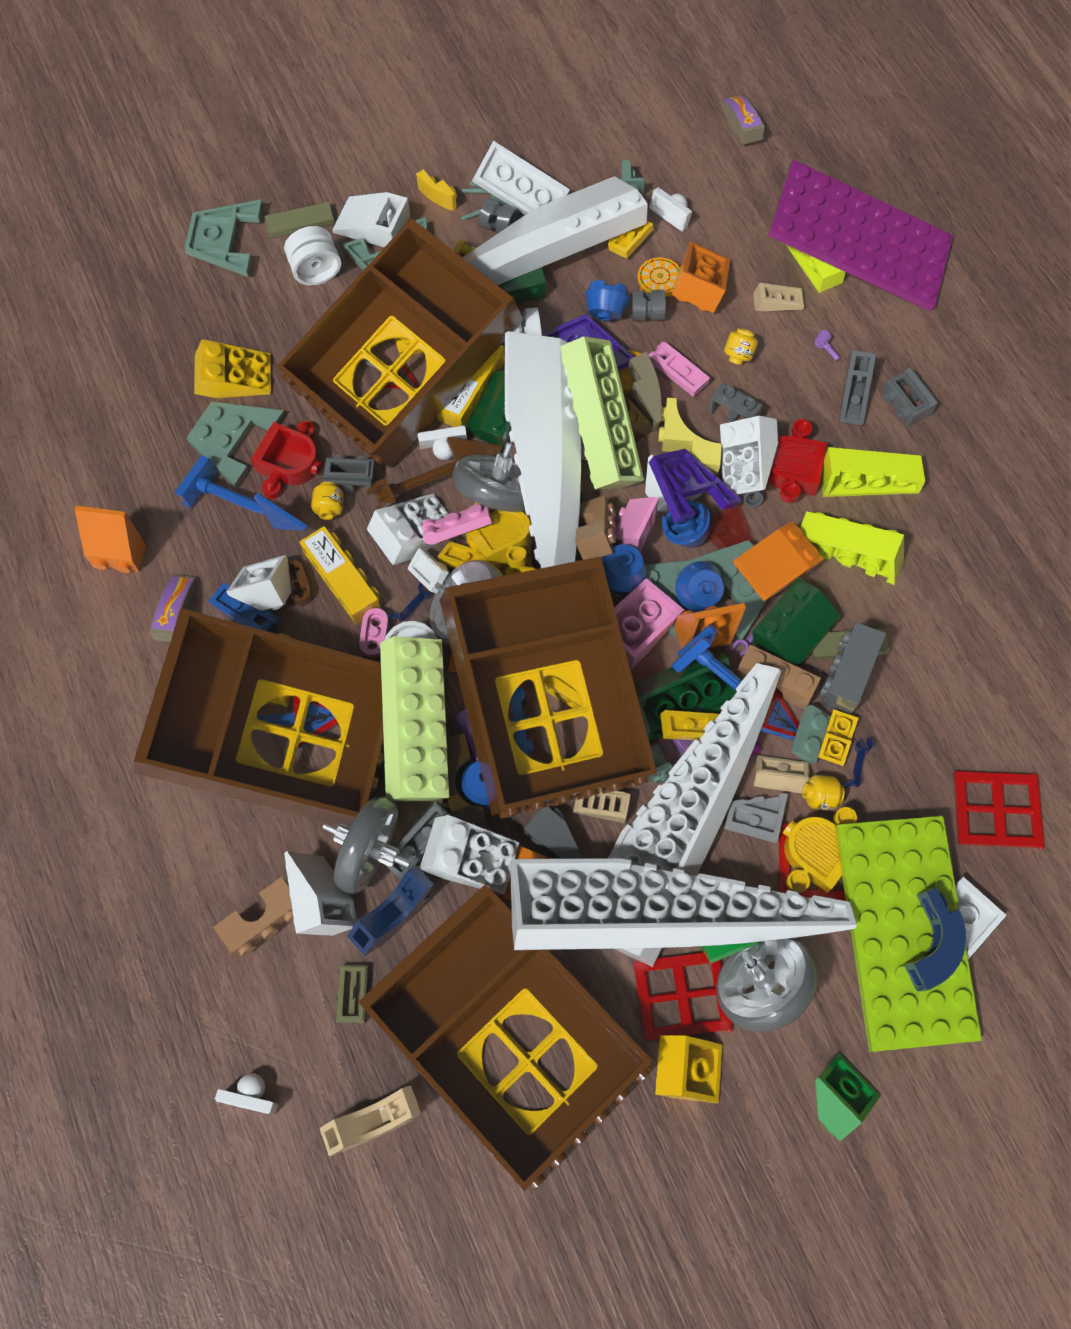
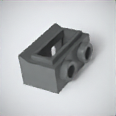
[882,367,938,427]
[708,383,762,422]
[322,455,376,495]

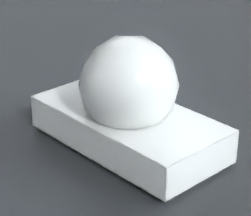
[649,187,692,232]
[418,426,467,460]
[408,548,449,594]
[215,1073,278,1115]

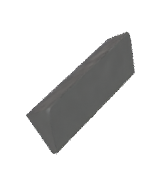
[383,800,453,880]

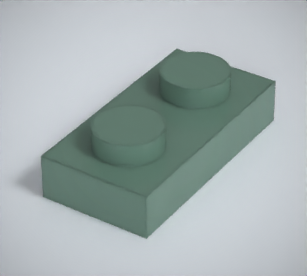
[791,705,831,764]

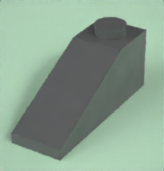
[839,350,876,426]
[524,807,583,859]

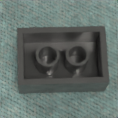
[819,622,886,715]

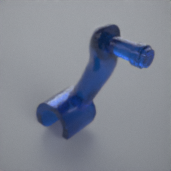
[387,583,434,622]
[842,738,873,788]

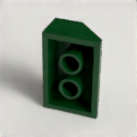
[465,370,512,450]
[752,578,841,667]

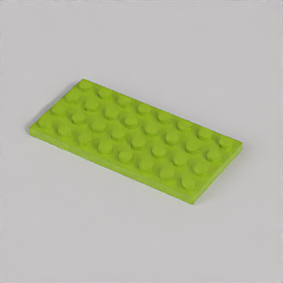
[835,816,982,1052]

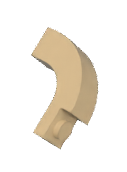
[320,1085,421,1156]

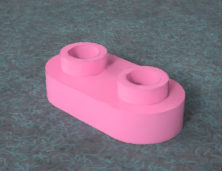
[359,608,389,658]

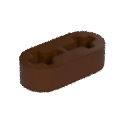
[288,560,312,606]

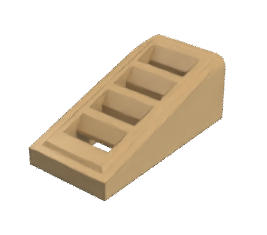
[753,283,804,311]
[573,789,631,823]

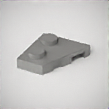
[724,793,788,843]

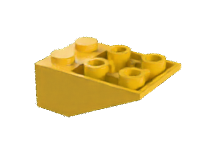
[194,339,271,398]

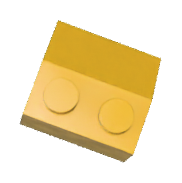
[655,1035,722,1103]

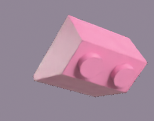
[613,497,659,552]

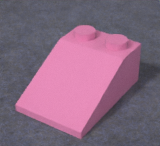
[614,578,684,671]

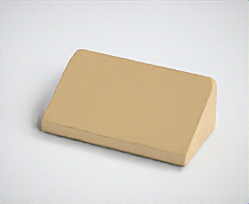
[754,755,810,794]

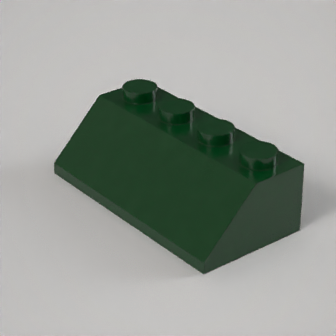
[634,647,737,743]

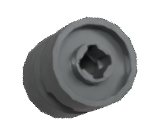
[479,198,519,233]
[631,289,666,321]

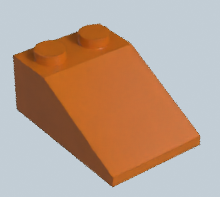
[672,241,730,313]
[75,505,147,573]
[733,521,824,601]
[674,603,746,649]

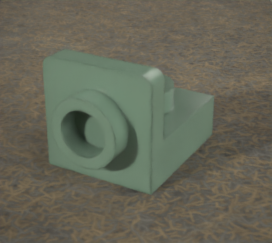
[621,160,645,196]
[647,744,672,784]

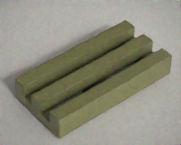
[336,965,369,1023]

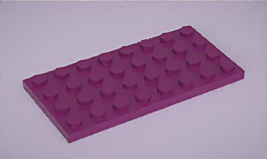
[767,159,953,311]

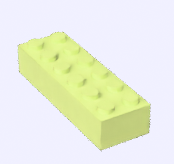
[560,336,644,489]
[380,636,449,801]

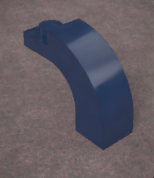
[347,865,434,956]
[904,888,966,992]

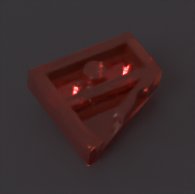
[707,505,754,550]

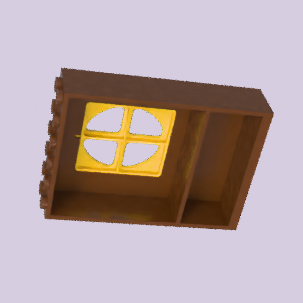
[277,218,523,468]
[440,556,657,819]
[133,608,384,827]
[358,884,652,1191]

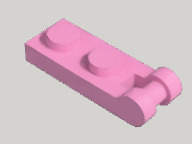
[648,341,710,397]
[422,504,492,545]

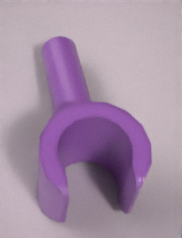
[815,330,840,361]
[733,634,753,657]

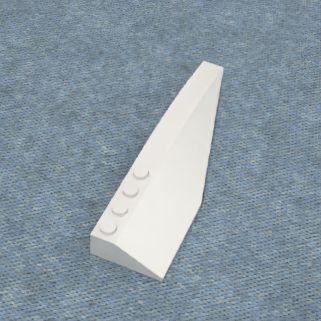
[462,176,648,285]
[505,331,581,568]
[608,663,781,967]
[511,858,857,950]

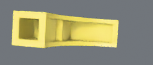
[658,398,722,477]

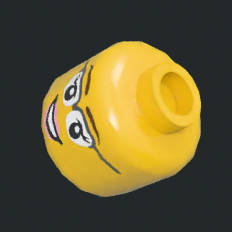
[724,328,758,365]
[311,482,344,520]
[802,775,844,811]

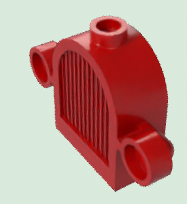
[767,419,827,503]
[251,421,323,499]

